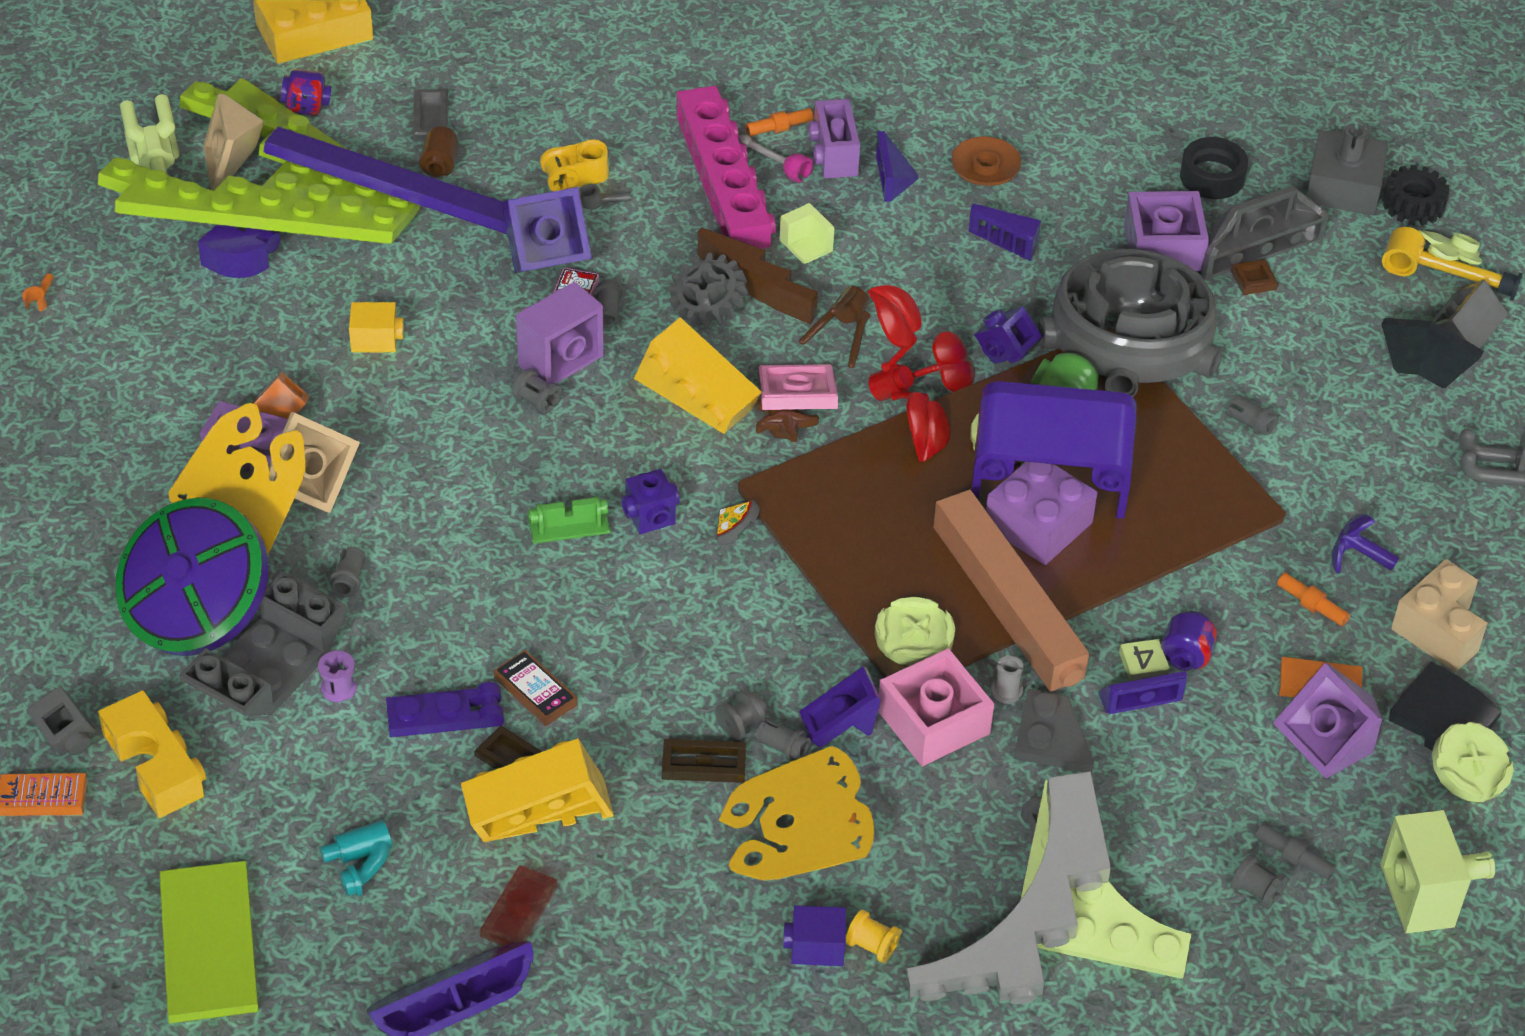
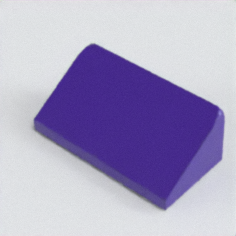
[1098,671,1188,715]

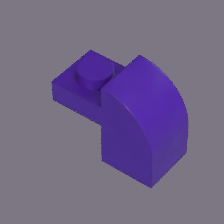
[198,225,280,278]

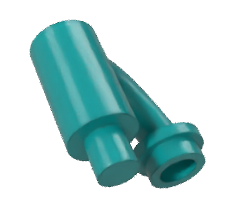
[319,820,392,897]

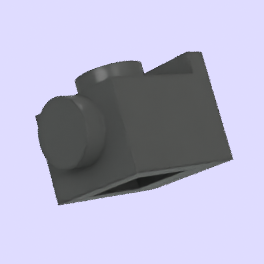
[26,685,96,756]

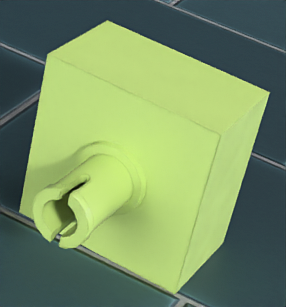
[1380,810,1495,933]

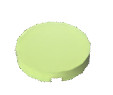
[875,597,955,666]
[1432,722,1514,802]

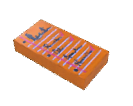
[0,773,87,816]

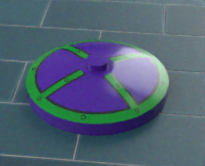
[115,498,269,656]

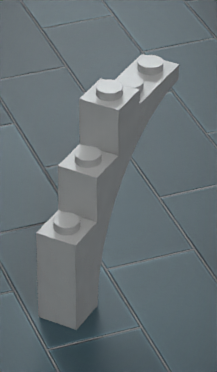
[907,771,1111,1004]

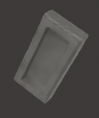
[413,89,448,142]

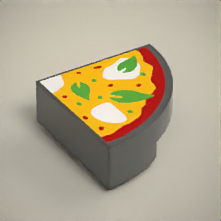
[716,500,760,545]

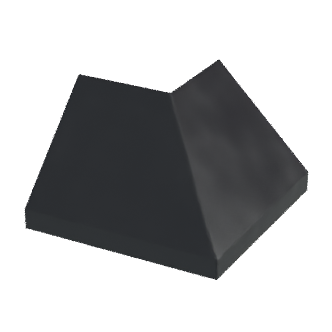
[1381,318,1484,388]

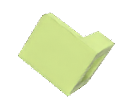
[779,203,834,264]

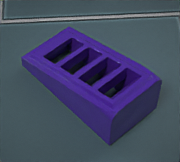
[969,203,1041,261]

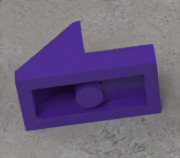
[799,666,881,747]

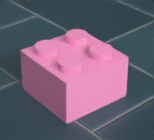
[878,648,994,767]

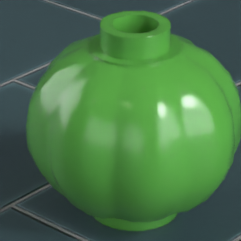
[1031,353,1098,390]

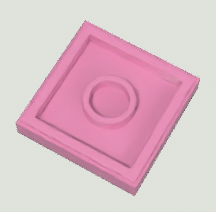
[758,364,838,410]

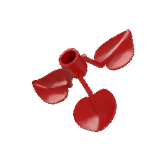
[866,285,975,463]

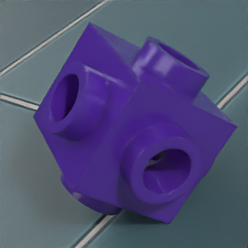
[974,306,1042,364]
[621,469,680,535]

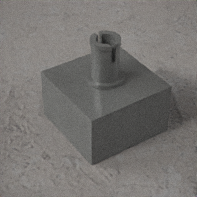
[1306,124,1388,216]

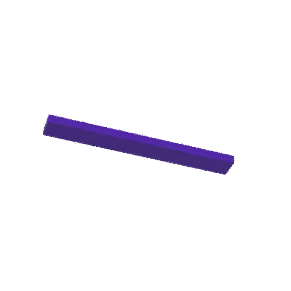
[263,126,507,234]

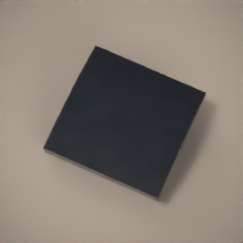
[1389,662,1501,751]

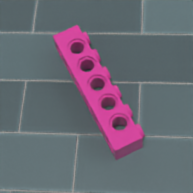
[676,85,776,249]

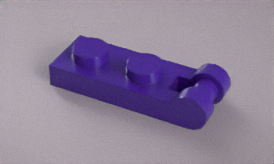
[386,682,504,737]

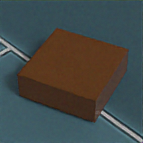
[1231,259,1278,295]

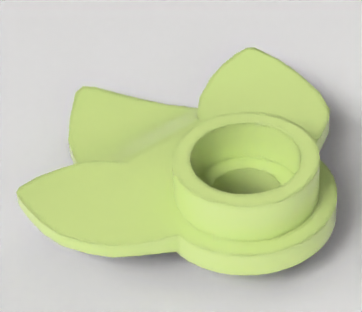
[1418,230,1482,265]

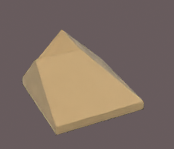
[203,94,264,191]
[269,412,360,513]

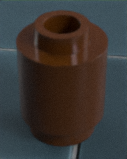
[419,126,459,177]

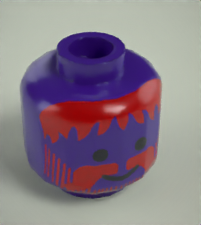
[280,68,332,116]
[1161,611,1218,671]

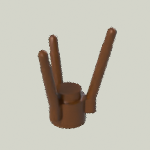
[799,285,870,368]

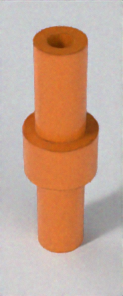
[745,108,813,137]
[1277,572,1350,627]

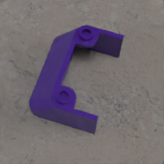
[971,381,1137,519]

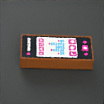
[494,650,577,726]

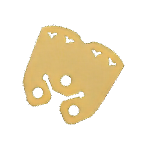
[168,403,306,555]
[719,746,874,880]

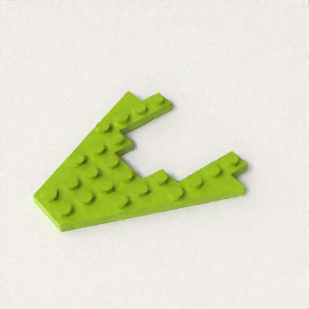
[98,78,420,244]

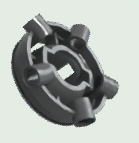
[1038,249,1223,397]

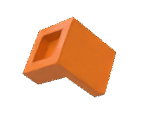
[252,371,310,419]

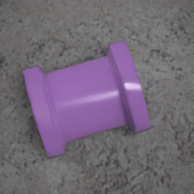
[318,650,357,702]

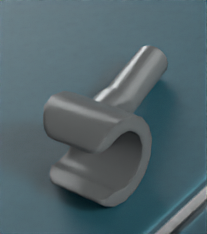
[580,184,631,210]

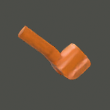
[22,273,54,312]

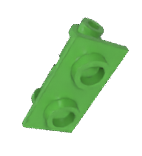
[527,496,610,544]

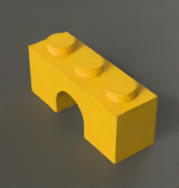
[98,690,206,818]

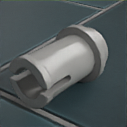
[991,656,1023,704]

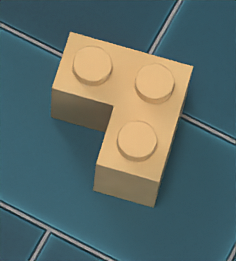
[1391,559,1488,673]

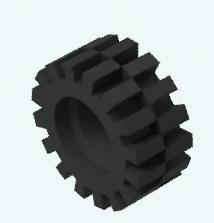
[1382,165,1450,226]

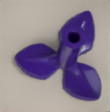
[1332,514,1399,573]

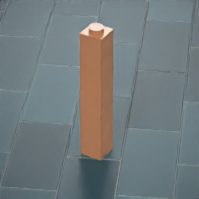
[933,490,1089,692]

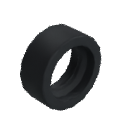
[1180,137,1248,199]

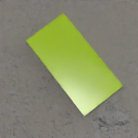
[159,861,259,1023]

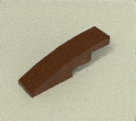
[697,227,818,325]

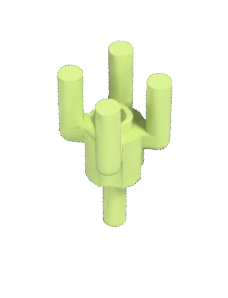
[120,94,179,174]

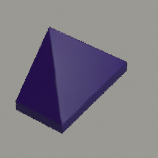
[876,131,919,202]

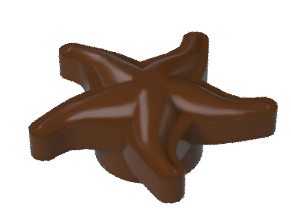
[756,400,819,442]

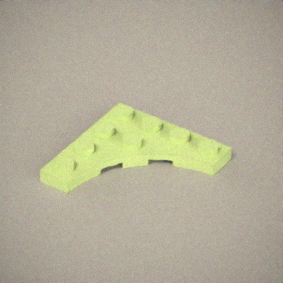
[1020,780,1191,979]

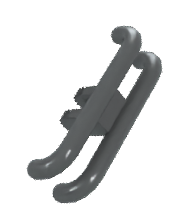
[1459,428,1525,486]

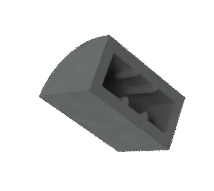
[1432,280,1508,348]

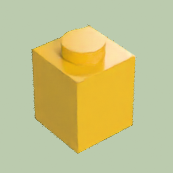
[349,302,404,352]

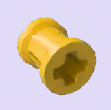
[845,909,902,964]

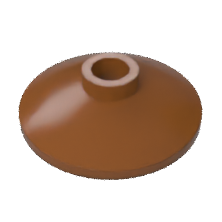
[952,136,1021,186]

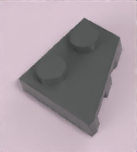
[1014,689,1094,774]

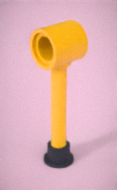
[1382,227,1523,301]

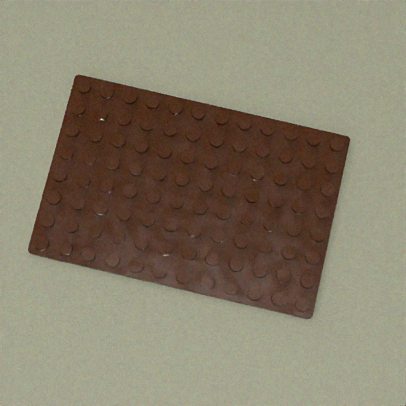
[738,328,1285,678]

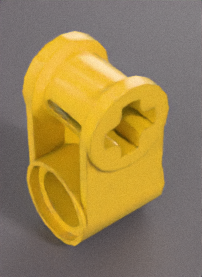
[539,139,609,192]

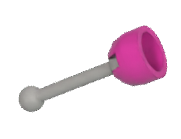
[738,134,813,184]

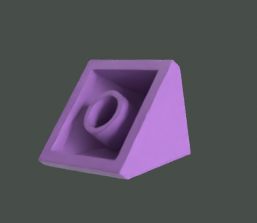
[1273,663,1382,778]

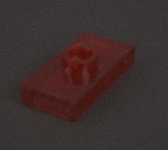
[480,865,558,946]

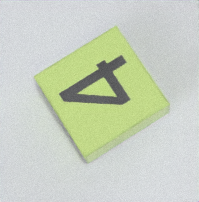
[1119,639,1170,682]

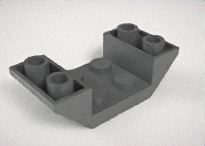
[179,571,347,716]

